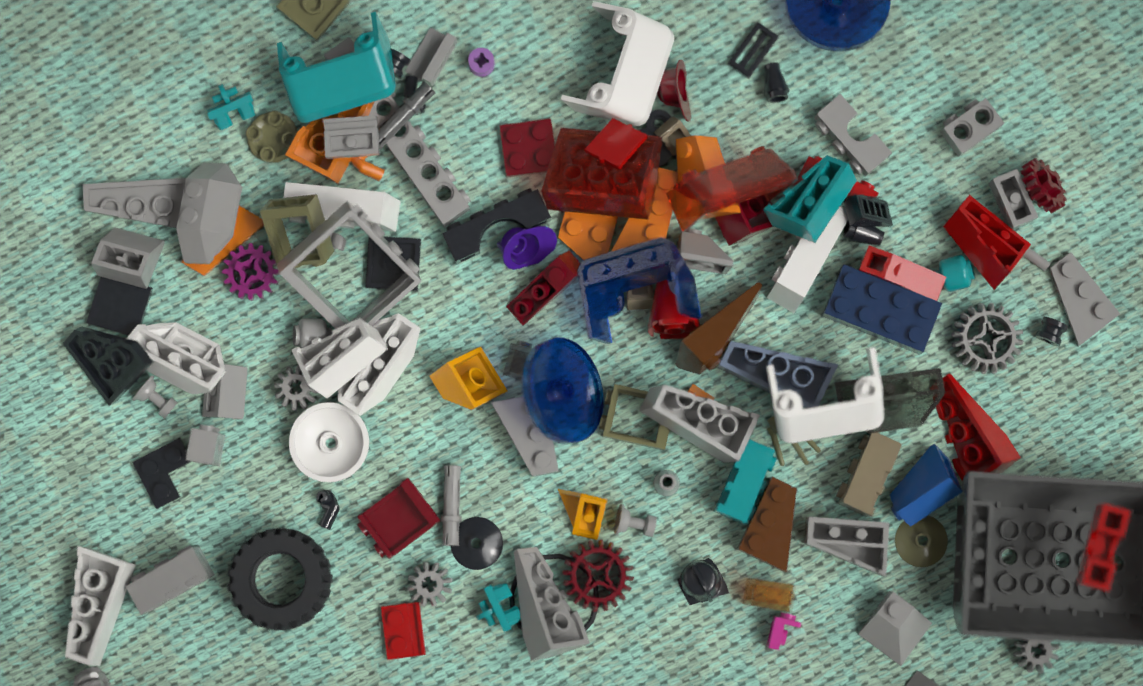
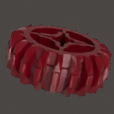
[562,540,634,612]

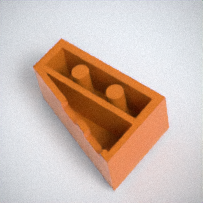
[676,135,741,219]

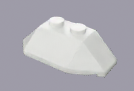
[338,313,420,416]
[127,322,226,395]

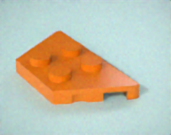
[558,176,628,275]

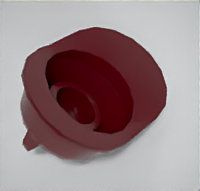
[657,59,691,122]

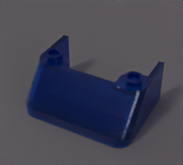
[578,237,702,344]

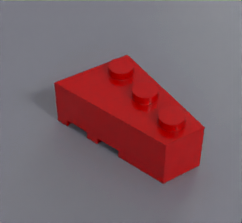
[943,195,1031,290]

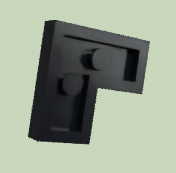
[132,438,192,509]

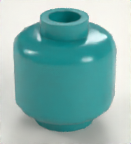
[934,255,975,292]

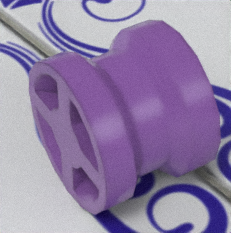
[468,47,495,77]

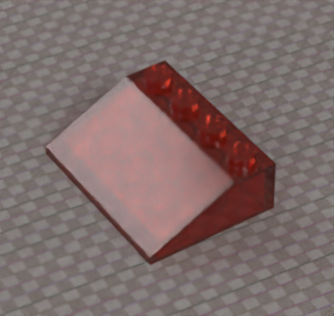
[541,128,662,220]

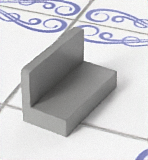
[406,28,458,87]
[202,364,248,419]

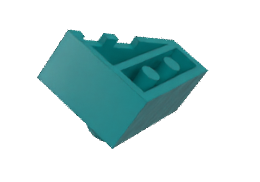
[763,155,857,243]

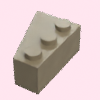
[836,431,902,517]

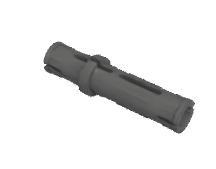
[378,81,436,150]

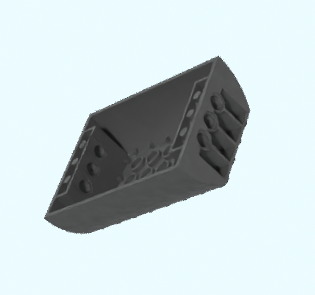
[953,472,1143,646]

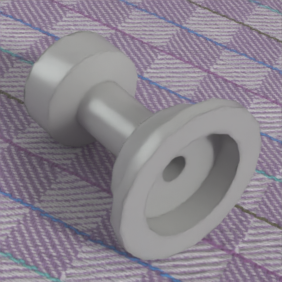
[132,375,178,419]
[614,504,657,537]

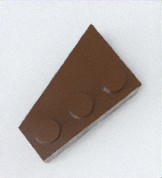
[737,477,797,572]

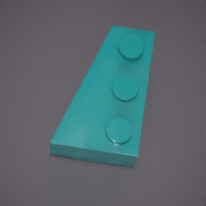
[714,439,777,524]

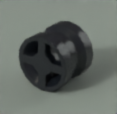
[391,48,411,79]
[1035,317,1068,347]

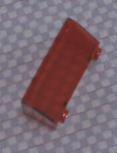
[666,146,798,232]

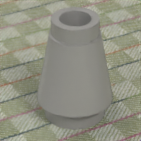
[653,470,680,496]

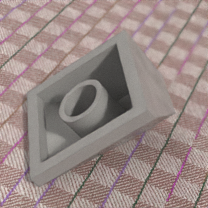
[675,229,733,274]
[858,591,932,666]

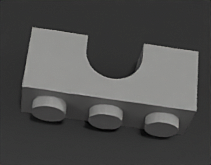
[815,94,892,177]

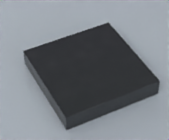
[365,236,421,291]
[86,277,153,336]

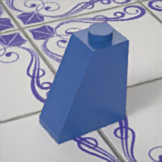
[890,443,963,527]

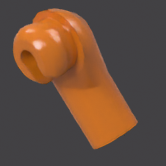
[351,156,385,181]

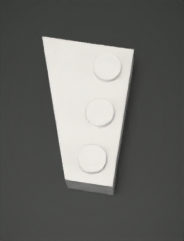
[292,318,387,398]

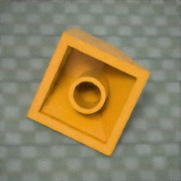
[429,346,508,410]

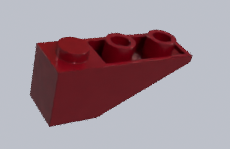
[506,250,586,326]

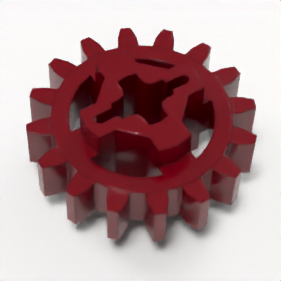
[1020,158,1067,214]

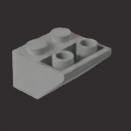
[91,227,165,289]

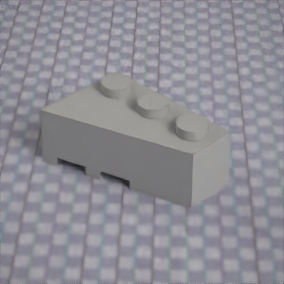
[491,392,559,477]
[804,517,889,576]

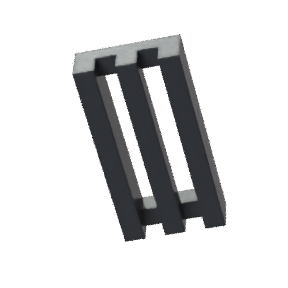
[728,22,779,79]

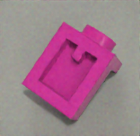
[766,612,801,650]

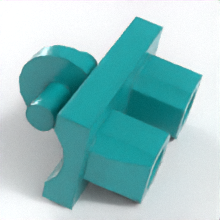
[207,83,255,130]
[476,583,521,632]

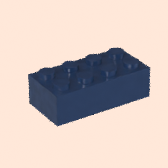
[822,264,943,355]

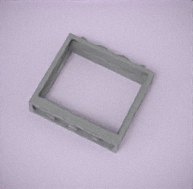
[276,201,422,329]

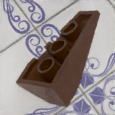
[675,282,762,375]

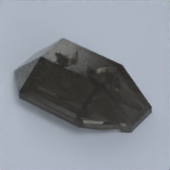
[835,368,945,434]

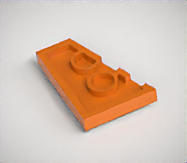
[182,205,264,276]

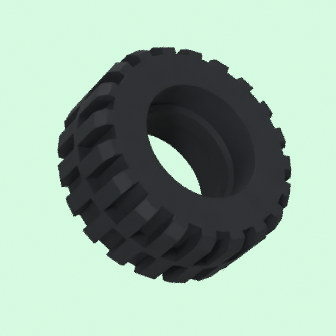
[227,528,333,631]

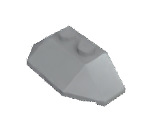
[176,163,242,264]

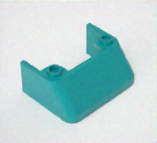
[277,11,396,123]

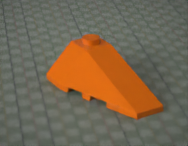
[285,102,374,184]

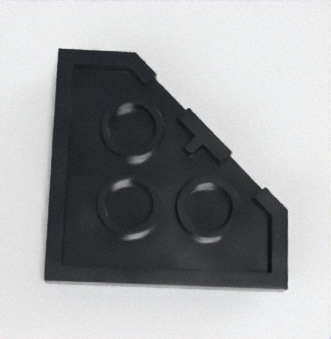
[63,326,154,406]

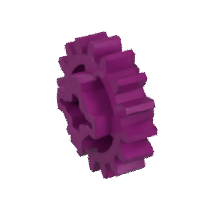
[222,243,280,301]

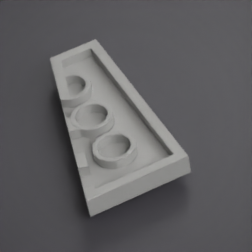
[83,178,186,228]

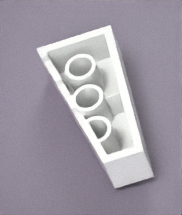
[283,182,400,232]
[767,206,848,313]
[65,546,136,666]

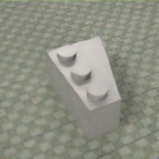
[126,545,215,615]

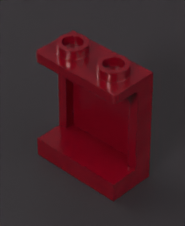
[357,478,441,559]

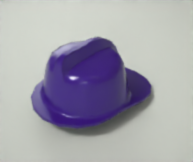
[497,226,557,270]

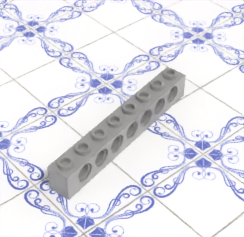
[324,37,471,228]

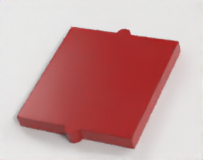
[585,118,647,170]

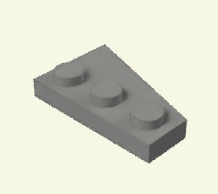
[1049,252,1120,346]

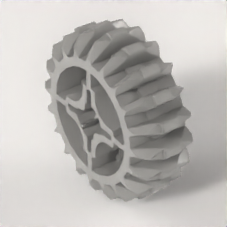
[951,303,1024,374]

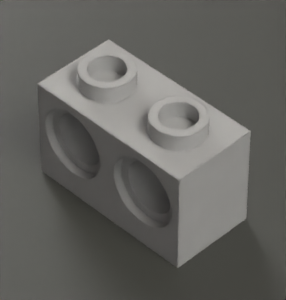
[940,98,1004,157]

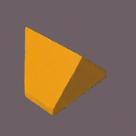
[558,489,607,540]

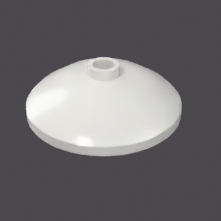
[289,402,369,482]

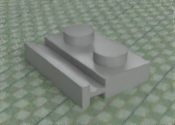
[323,115,380,159]

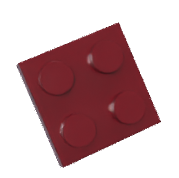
[499,118,558,178]

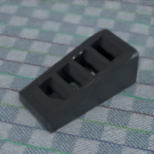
[844,194,893,227]

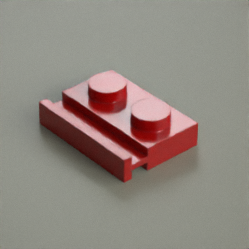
[381,602,426,660]

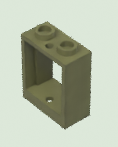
[260,194,334,268]
[599,384,669,451]

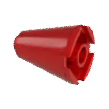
[648,264,701,339]

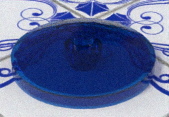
[785,0,891,52]
[522,337,604,444]

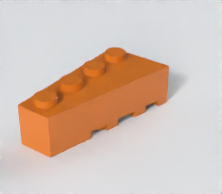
[605,167,678,278]

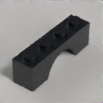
[442,188,551,265]

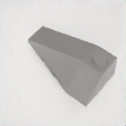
[514,547,589,661]

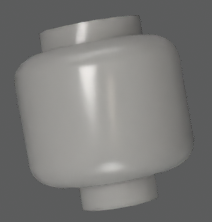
[293,318,332,349]

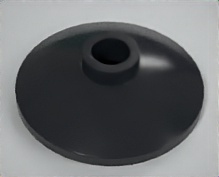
[451,517,503,570]

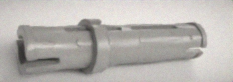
[441,465,462,546]

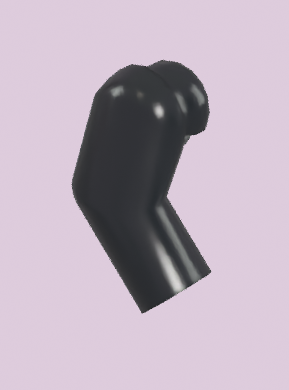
[403,75,426,115]
[316,490,340,530]

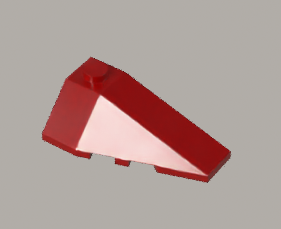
[930,373,1021,481]

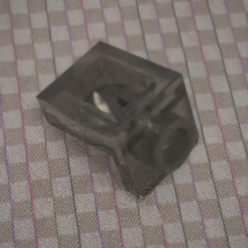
[503,340,537,382]

